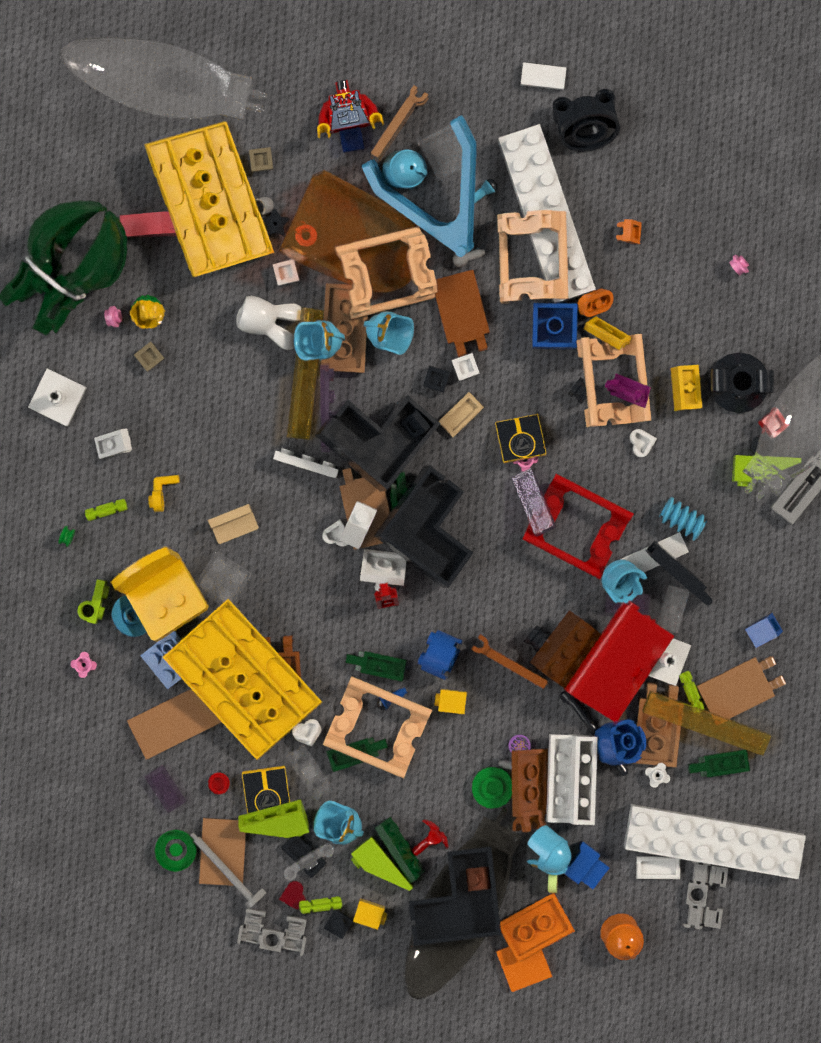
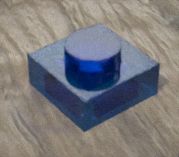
[339,127,364,153]

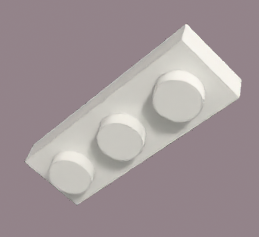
[273,448,339,479]

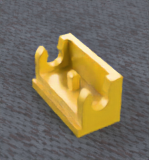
[671,365,702,411]

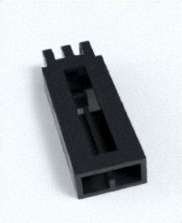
[645,540,712,605]

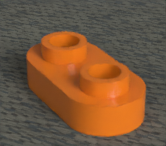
[577,288,613,317]

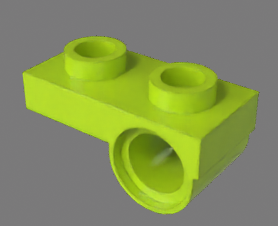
[77,579,110,624]

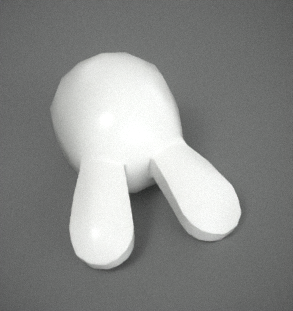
[236,295,304,350]

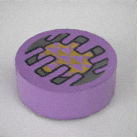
[508,734,530,752]

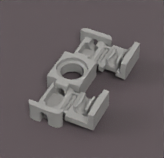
[683,861,729,929]
[237,907,307,956]

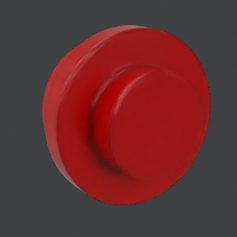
[208,772,230,794]

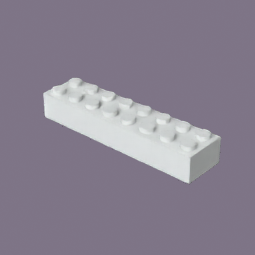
[498,124,596,303]
[624,804,806,879]

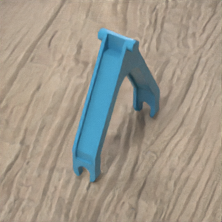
[362,116,477,257]

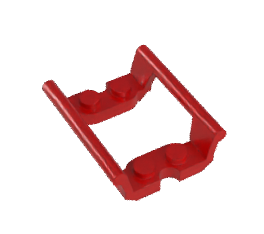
[522,473,634,579]

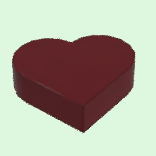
[279,880,306,909]

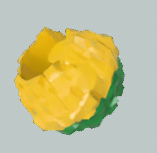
[130,295,165,329]

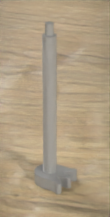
[190,833,266,909]

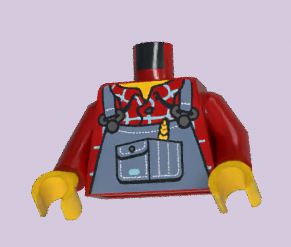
[317,80,384,138]

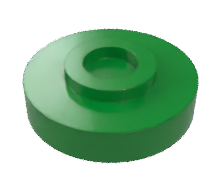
[472,767,512,809]
[155,829,197,872]

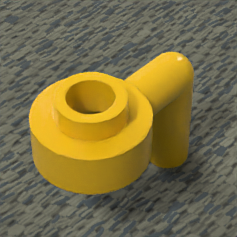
[148,475,180,512]

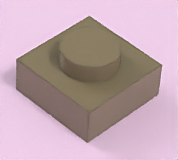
[249,147,274,173]
[134,341,165,372]

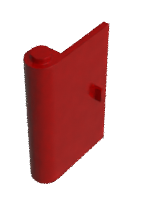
[564,601,674,721]

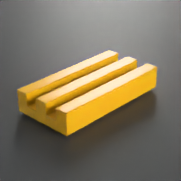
[583,316,632,351]

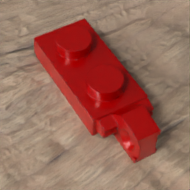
[374,583,399,609]

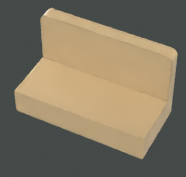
[208,504,259,544]

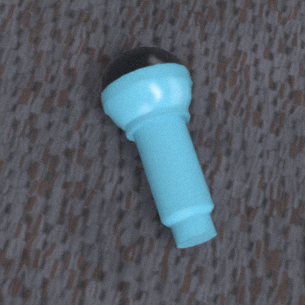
[475,179,497,203]

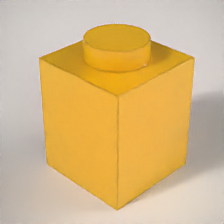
[434,689,467,714]
[353,898,388,930]

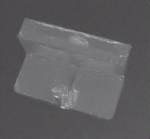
[656,585,690,633]

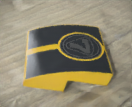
[495,414,546,464]
[242,766,290,813]

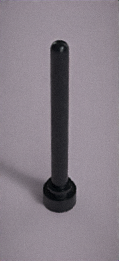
[559,691,628,776]

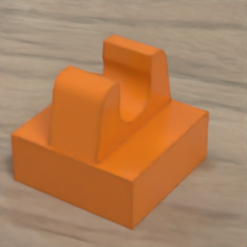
[616,219,642,244]

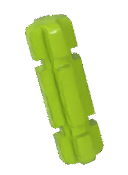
[85,499,128,521]
[679,671,704,713]
[299,896,342,914]

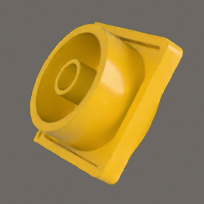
[111,547,208,642]

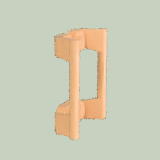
[497,210,569,304]
[335,226,437,319]
[576,334,652,427]
[323,676,432,779]

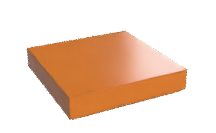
[496,946,552,992]

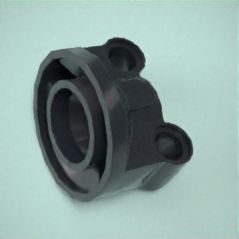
[552,89,620,152]
[708,352,774,413]

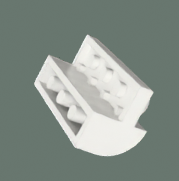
[546,734,598,825]

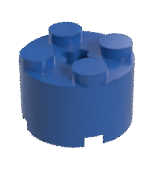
[418,630,463,680]
[595,720,646,766]

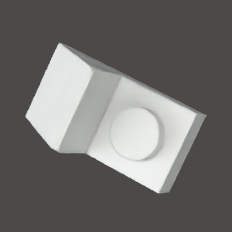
[94,428,132,459]

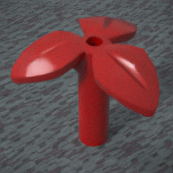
[412,819,449,856]

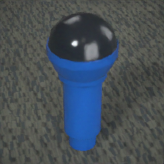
[376,687,407,710]

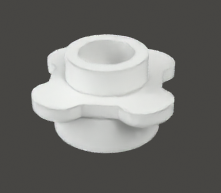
[645,763,670,788]

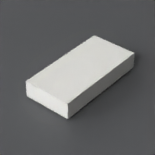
[521,63,566,90]
[636,856,680,879]

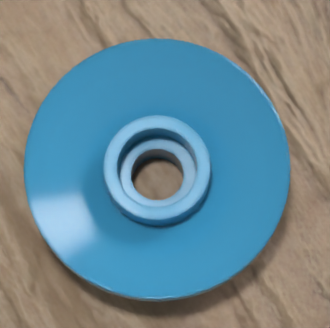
[112,595,147,637]

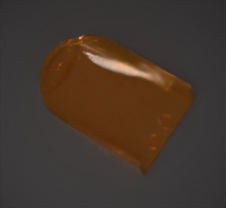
[278,170,416,293]

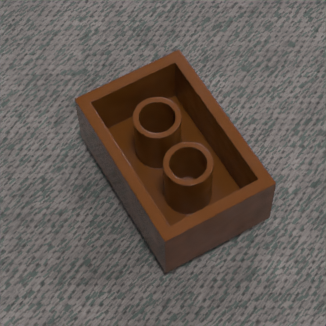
[530,610,601,689]

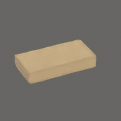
[438,392,484,438]

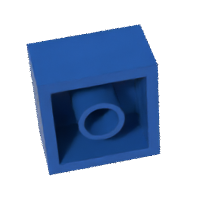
[532,303,577,350]

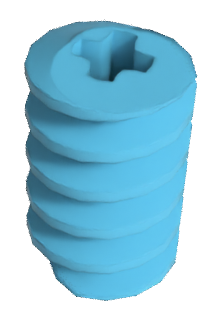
[658,497,707,541]

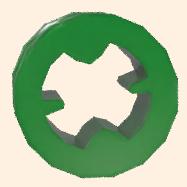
[58,526,76,548]

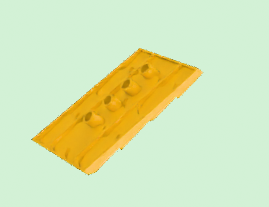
[144,121,275,277]
[162,599,323,760]

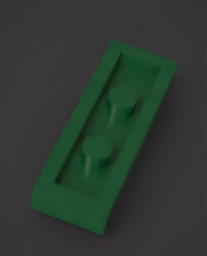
[375,817,425,883]

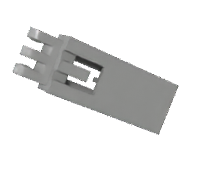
[770,450,821,525]

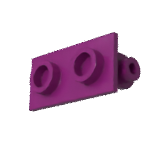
[605,374,651,408]

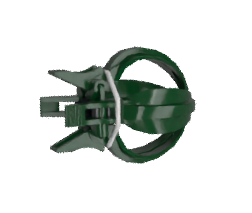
[0,200,127,336]

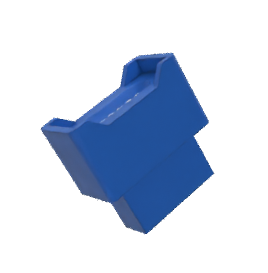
[564,840,609,889]

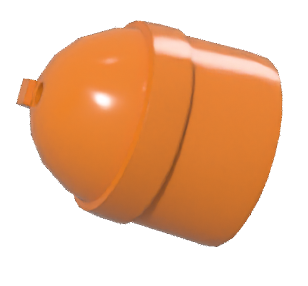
[600,914,644,960]

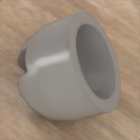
[255,197,274,215]

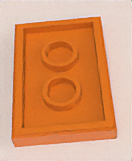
[500,893,575,963]

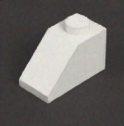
[339,501,377,549]

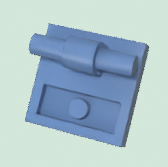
[140,631,182,689]

